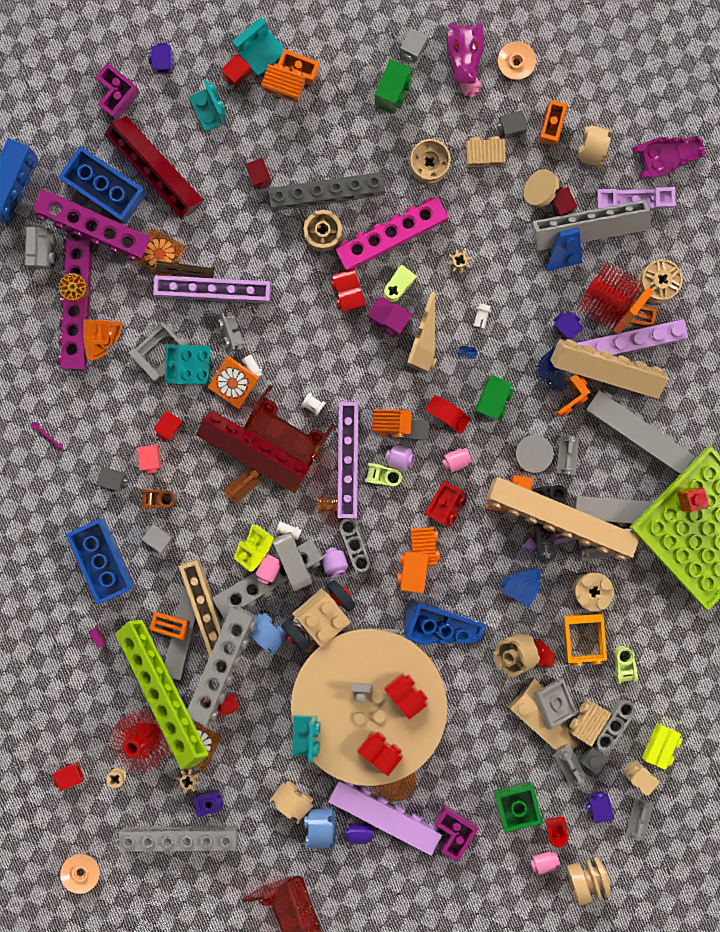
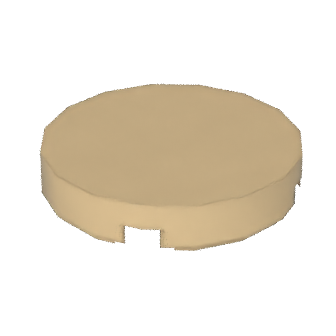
[524,169,559,207]

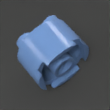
[249,613,288,656]
[305,808,336,849]

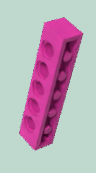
[335,197,448,271]

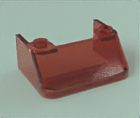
[244,385,335,467]
[242,875,322,932]

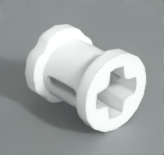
[301,392,326,417]

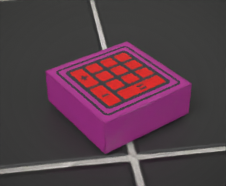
[88,626,107,648]

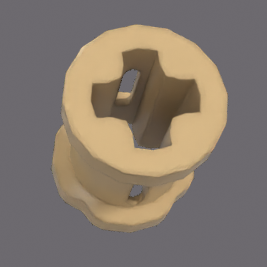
[106,768,126,788]

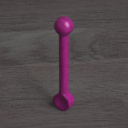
[31,422,63,450]

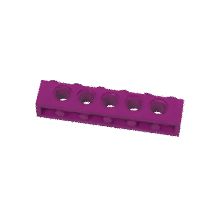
[33,189,151,262]

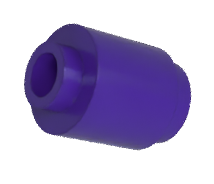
[344,824,372,844]

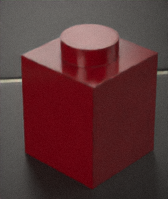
[245,158,272,190]
[550,186,578,216]

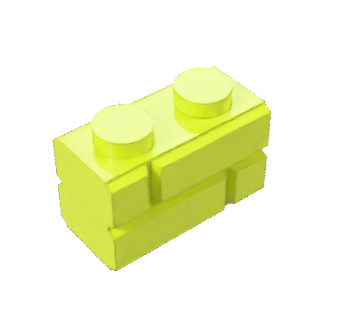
[642,723,682,770]

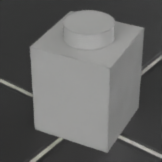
[400,28,428,62]
[142,524,174,553]

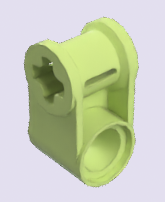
[384,265,417,302]
[364,463,402,487]
[614,646,638,684]

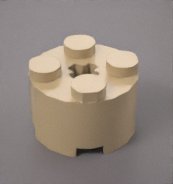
[577,125,613,168]
[303,210,342,252]
[572,572,614,611]
[493,633,540,677]
[269,781,314,824]

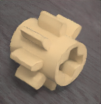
[447,249,471,274]
[176,768,201,793]

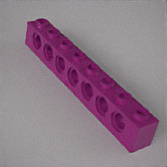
[58,215,94,371]

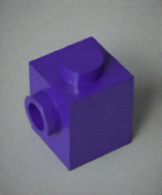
[148,43,174,74]
[552,311,584,341]
[586,791,614,824]

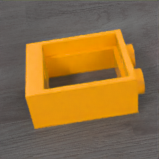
[562,612,607,666]

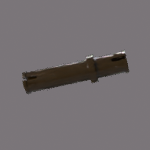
[156,260,214,278]

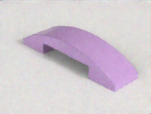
[597,187,676,209]

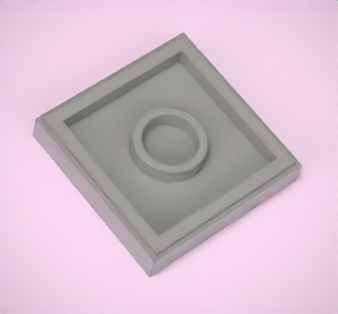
[533,678,578,730]

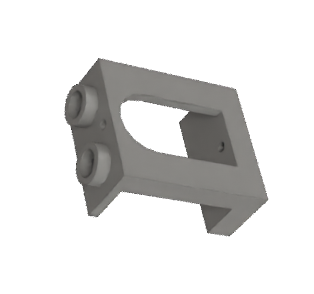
[128,322,189,382]

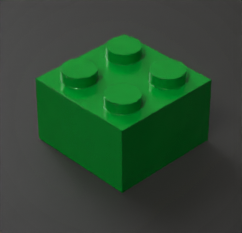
[374,59,413,113]
[474,375,514,422]
[494,781,543,833]

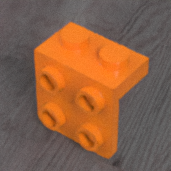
[553,374,590,417]

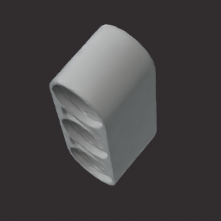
[340,518,370,572]
[273,532,313,591]
[595,699,636,751]

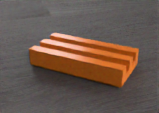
[616,305,657,327]
[149,612,190,640]

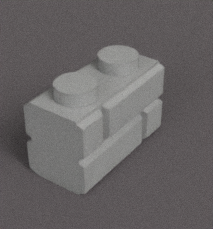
[25,227,55,269]

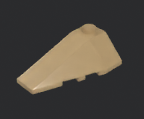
[406,292,437,373]
[508,678,578,752]

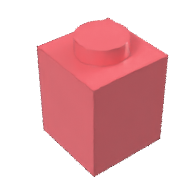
[137,445,162,474]

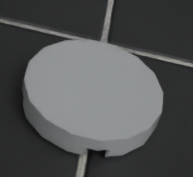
[515,435,554,473]

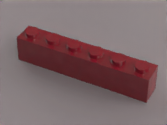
[104,116,203,219]
[196,410,310,493]

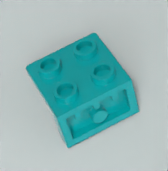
[232,17,285,76]
[189,79,227,133]
[165,344,210,384]
[292,715,321,762]

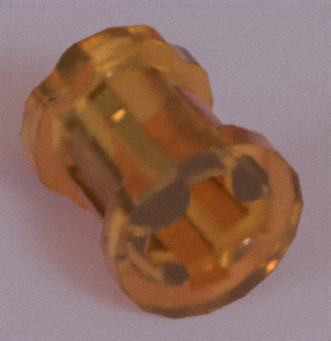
[318,496,338,513]

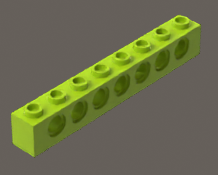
[115,620,209,770]

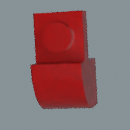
[424,395,471,434]

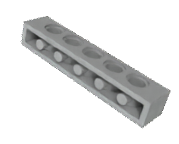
[212,538,323,618]
[187,606,257,725]
[119,826,238,852]

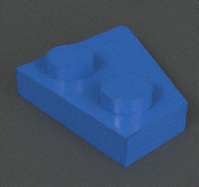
[545,228,582,272]

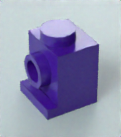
[193,790,224,817]

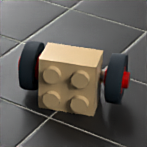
[281,580,356,651]

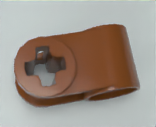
[140,489,178,509]

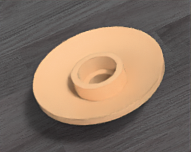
[498,41,536,80]
[60,854,100,894]

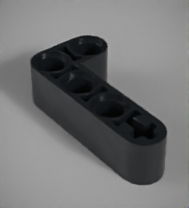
[533,485,567,564]

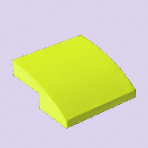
[234,524,274,572]

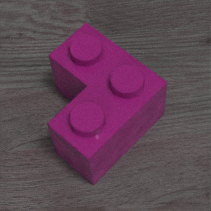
[95,63,140,121]
[367,296,413,338]
[434,804,478,862]

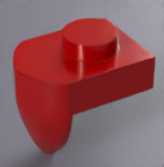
[535,638,555,668]
[546,817,568,849]

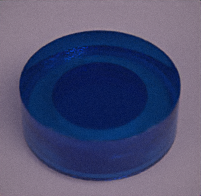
[458,346,478,359]

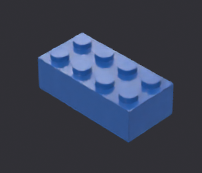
[0,138,38,225]
[58,146,147,225]
[65,518,136,605]

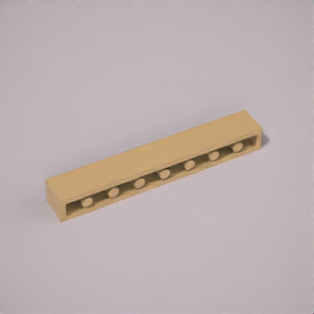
[485,477,640,561]

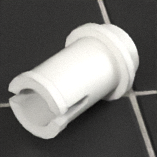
[473,303,491,329]
[241,355,263,377]
[276,521,302,541]

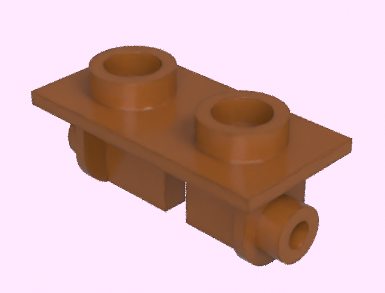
[223,467,264,504]

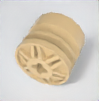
[409,139,451,184]
[636,259,683,304]
[566,857,611,906]

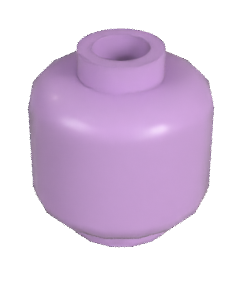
[385,445,415,472]
[321,548,349,578]

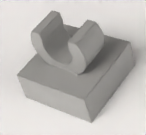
[351,683,372,702]

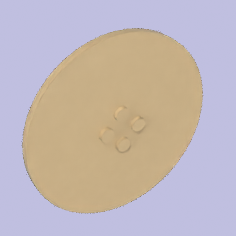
[291,629,447,786]

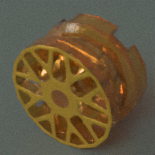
[59,273,89,302]

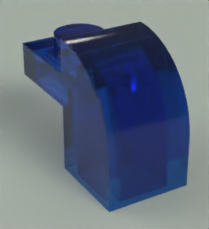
[536,347,566,393]

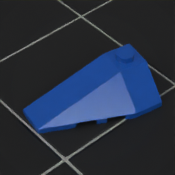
[500,568,542,608]
[404,598,486,645]

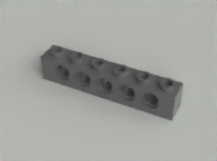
[268,172,385,212]

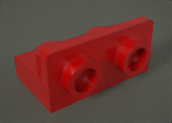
[424,480,468,528]

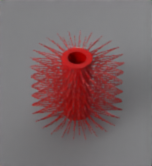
[576,261,643,332]
[106,706,171,776]

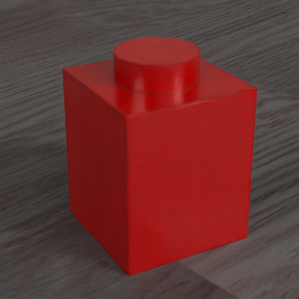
[221,54,252,88]
[153,410,184,441]
[677,487,710,512]
[52,761,85,791]

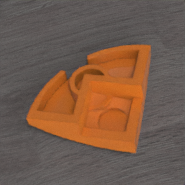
[83,319,123,360]

